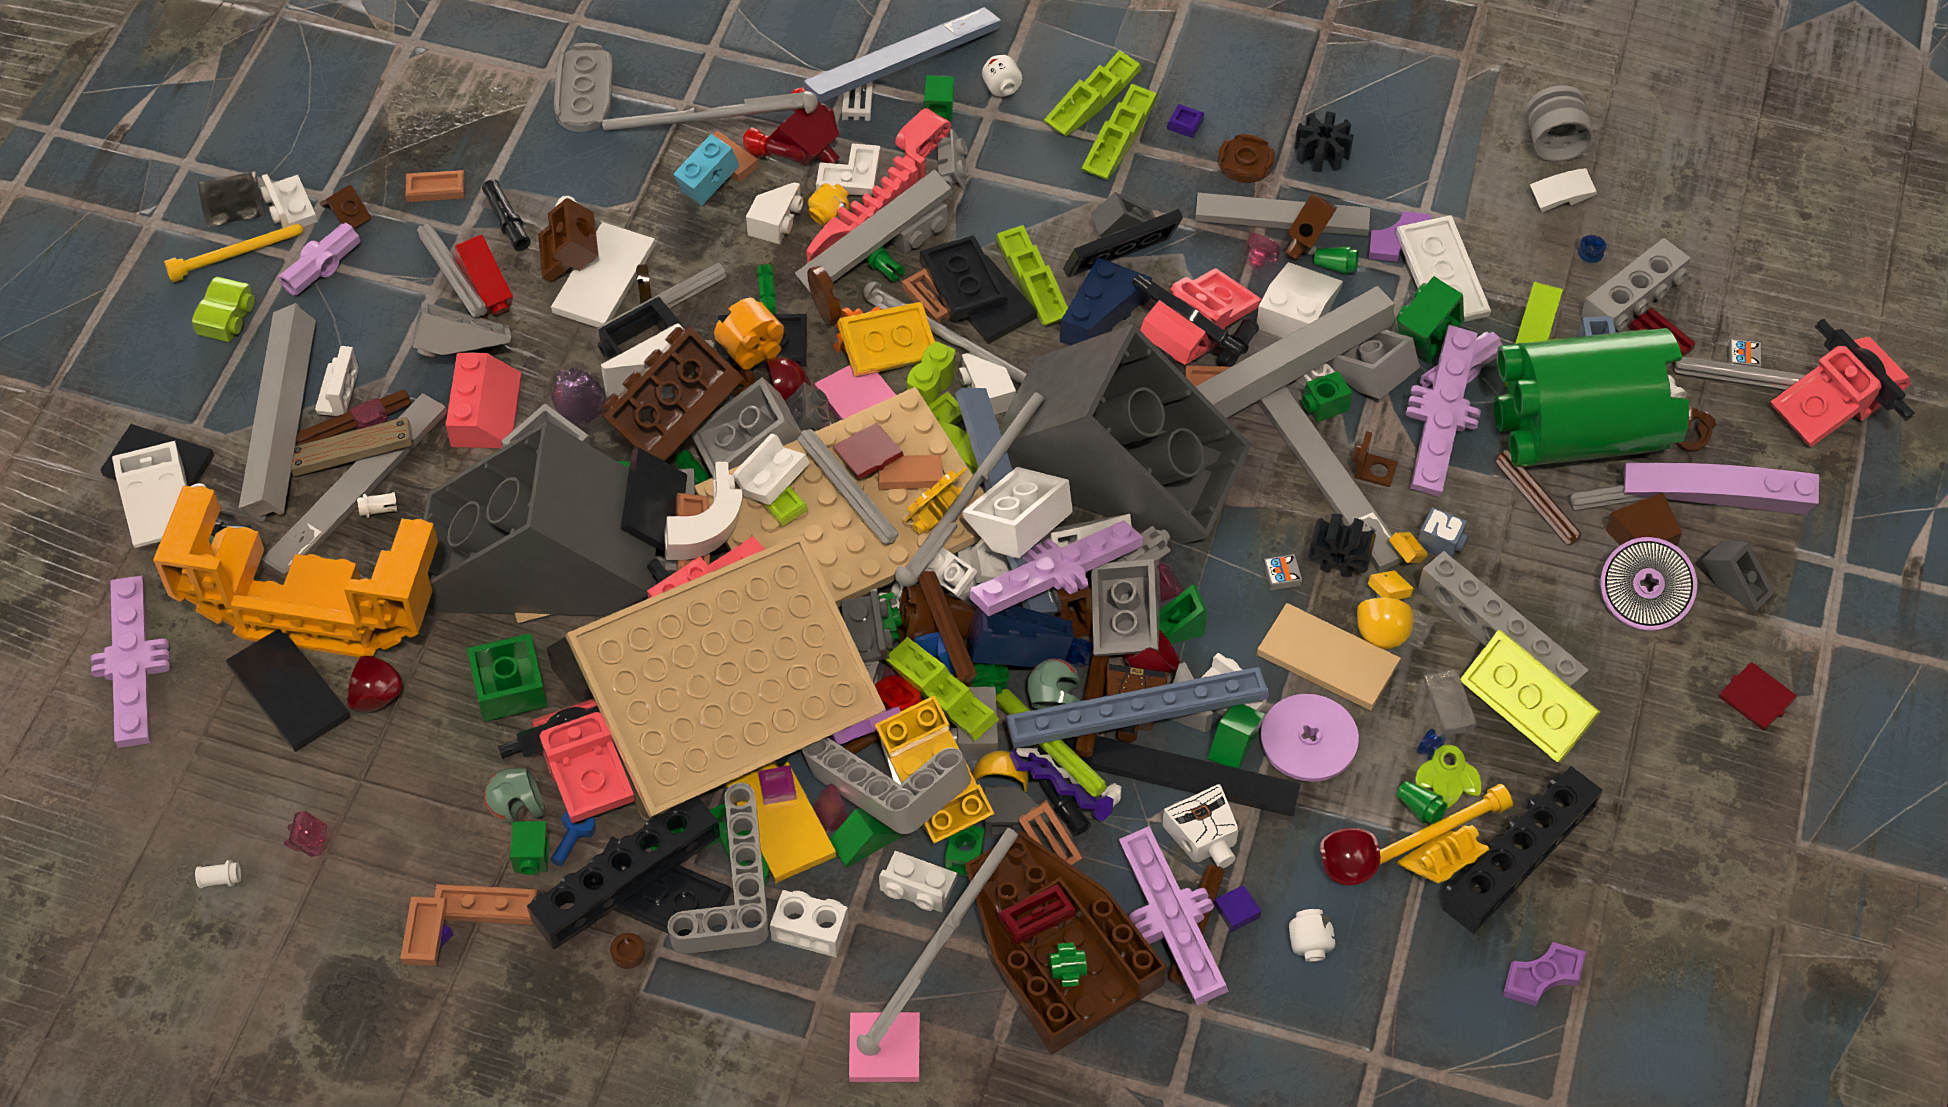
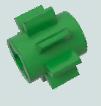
[971,663,1009,694]
[1049,942,1087,987]

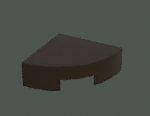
[636,264,652,304]

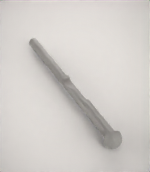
[602,91,818,131]
[863,281,1027,384]
[895,392,1044,587]
[857,828,1018,1056]

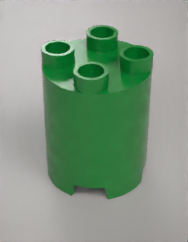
[1493,328,1689,468]

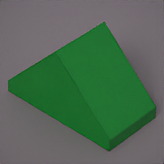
[1159,584,1208,644]
[1208,704,1266,769]
[829,808,903,868]

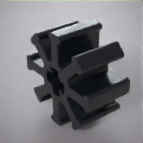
[1294,111,1354,173]
[1308,514,1376,577]

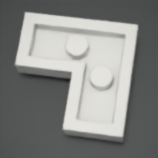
[816,144,880,196]

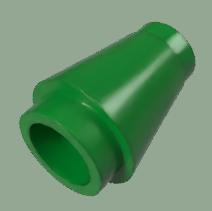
[1314,246,1359,275]
[1397,781,1448,825]

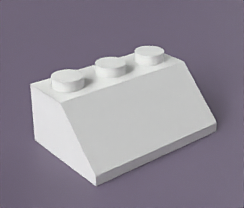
[963,467,1073,558]

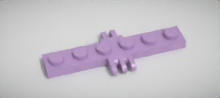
[1406,325,1481,497]
[970,520,1143,616]
[91,575,170,748]
[1119,826,1229,1005]

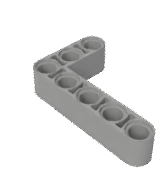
[802,737,971,834]
[667,782,769,954]

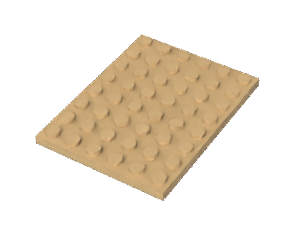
[694,387,984,607]
[565,534,886,818]

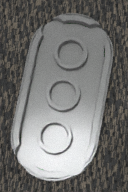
[554,43,613,132]

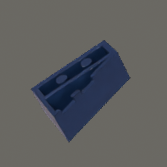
[1060,257,1152,345]
[969,605,1074,667]

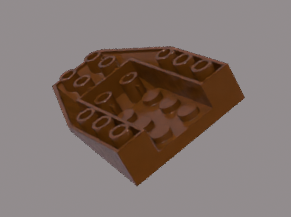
[965,831,1167,1055]

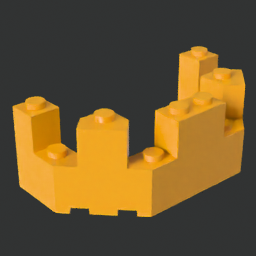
[153,486,438,658]

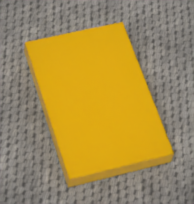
[837,302,935,377]

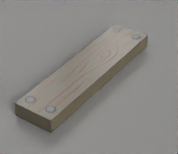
[291,417,413,477]

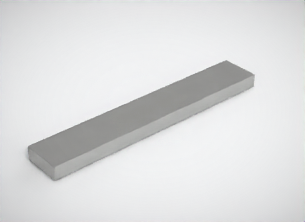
[795,169,953,295]
[1195,193,1370,236]

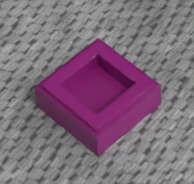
[758,765,797,805]

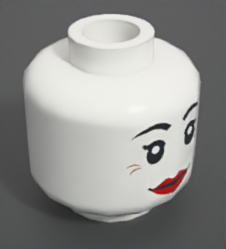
[982,55,1023,97]

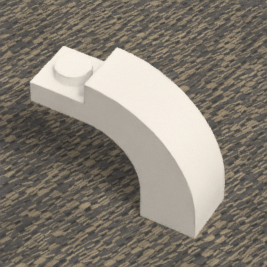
[664,462,742,560]

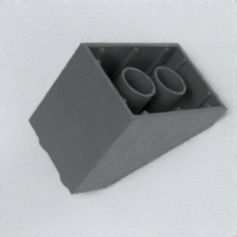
[999,324,1252,544]
[423,421,658,616]

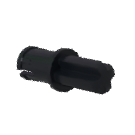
[1217,318,1259,367]
[1041,779,1091,836]

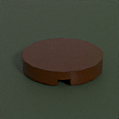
[1218,134,1275,183]
[807,266,841,325]

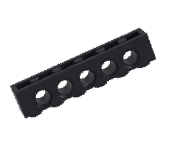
[1442,766,1603,934]
[527,796,721,949]

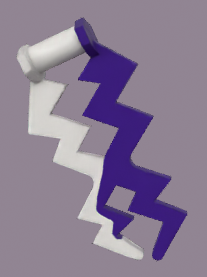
[1009,748,1122,822]

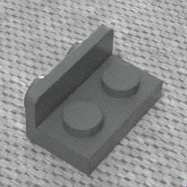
[785,382,830,432]
[841,589,894,663]

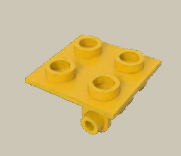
[903,467,967,534]
[1397,825,1490,884]

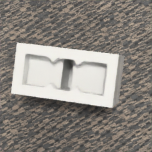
[770,890,849,957]

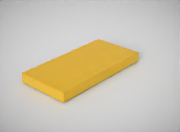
[724,761,836,883]

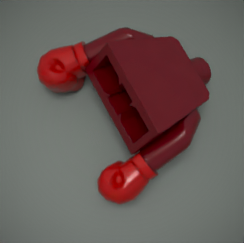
[743,87,840,166]

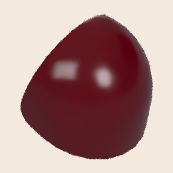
[766,357,811,401]
[1124,630,1180,674]
[347,656,402,712]
[1320,828,1381,885]

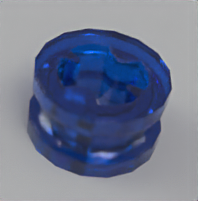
[1578,235,1606,263]
[1065,638,1093,667]
[1417,728,1446,761]

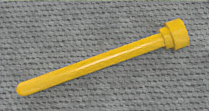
[164,224,303,283]
[1380,784,1513,865]

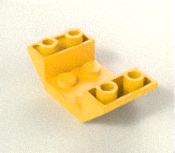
[875,695,994,844]

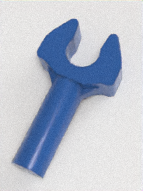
[551,812,596,866]

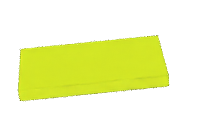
[1460,630,1601,762]

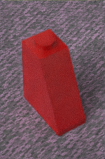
[454,234,513,316]

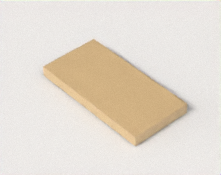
[1257,603,1401,711]

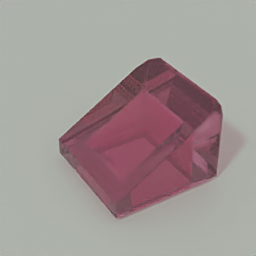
[350,398,389,429]
[1157,562,1185,603]
[812,784,847,834]

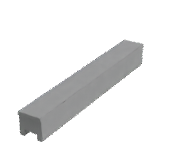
[1196,286,1395,418]
[239,303,316,522]

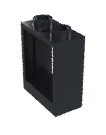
[598,296,685,359]

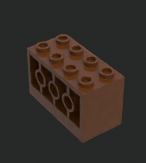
[600,326,744,461]

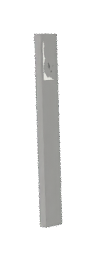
[1257,386,1405,572]
[261,393,447,579]

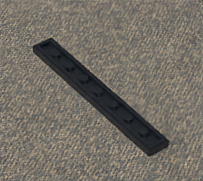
[1038,735,1301,817]

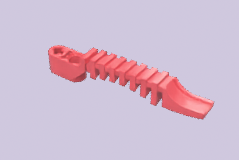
[806,108,951,263]

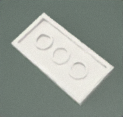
[1395,215,1491,322]
[551,222,656,327]

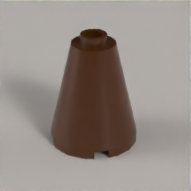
[897,584,977,644]

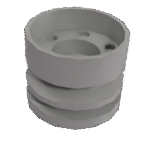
[1525,85,1594,162]

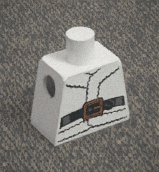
[1162,784,1238,868]

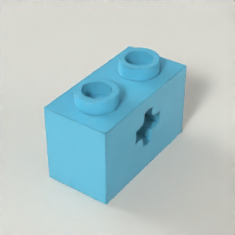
[673,134,740,206]

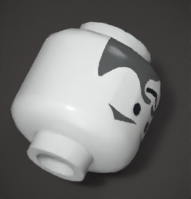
[1289,909,1335,962]

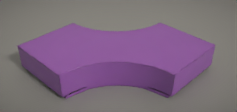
[1368,211,1431,262]
[828,706,901,745]
[1503,942,1586,1006]

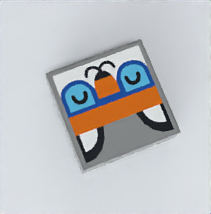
[1729,339,1761,368]
[1263,554,1302,591]

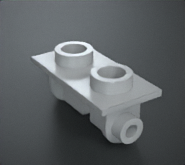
[937,129,968,189]
[1108,526,1171,563]

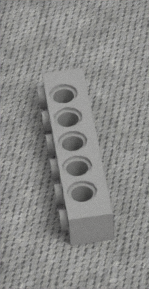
[1418,551,1589,693]

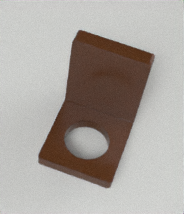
[320,184,371,229]
[1352,431,1398,487]

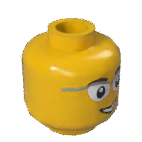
[807,183,850,226]

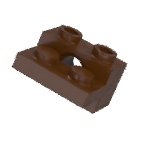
[538,198,598,282]

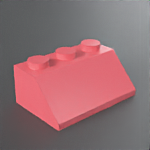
[446,352,522,448]

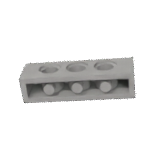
[1581,238,1691,331]

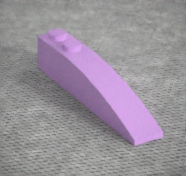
[1624,463,1819,515]

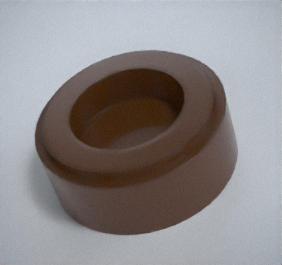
[610,933,645,969]

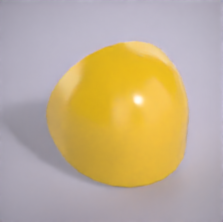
[1357,598,1414,650]
[973,750,1028,792]

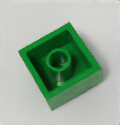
[1396,276,1464,364]
[467,633,548,722]

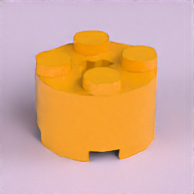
[714,297,784,370]

